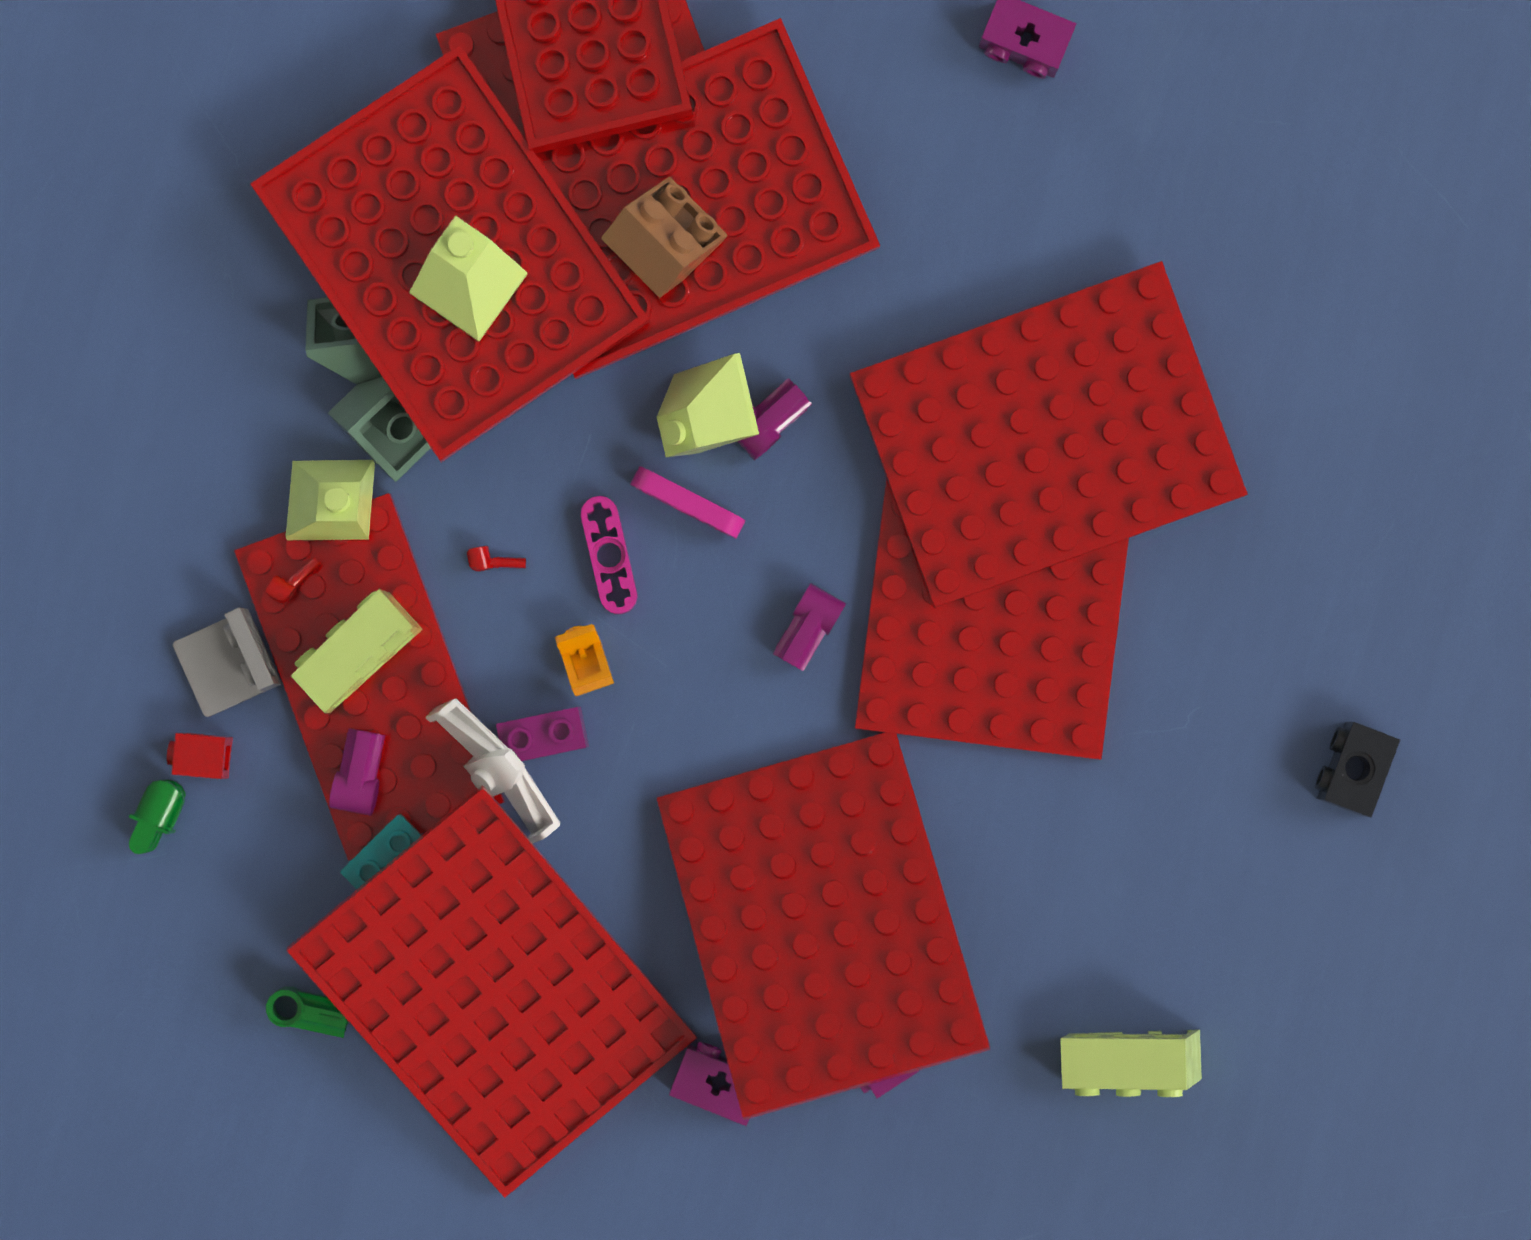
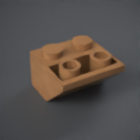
[601,176,728,298]

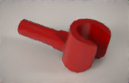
[467,546,526,571]
[266,557,320,604]

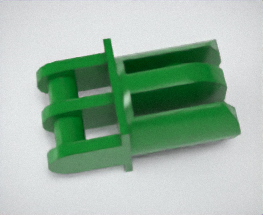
[129,779,186,854]

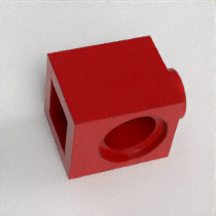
[167,733,233,779]

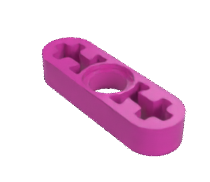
[630,466,746,539]
[581,496,638,614]

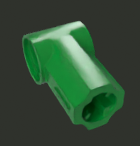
[266,986,348,1038]

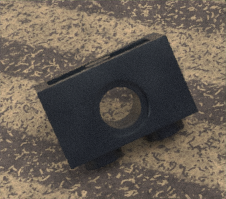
[1315,722,1400,818]

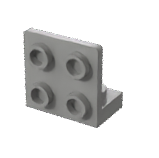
[173,607,282,717]

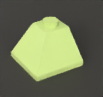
[409,216,528,342]
[657,353,759,457]
[286,460,375,540]

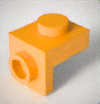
[555,624,614,697]

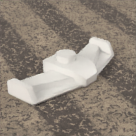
[425,698,561,843]

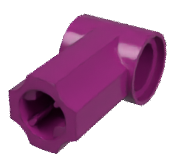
[737,378,812,461]
[773,583,847,671]
[329,728,385,816]

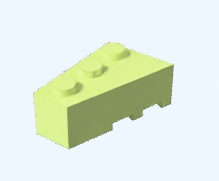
[291,589,423,713]
[1060,1030,1202,1097]

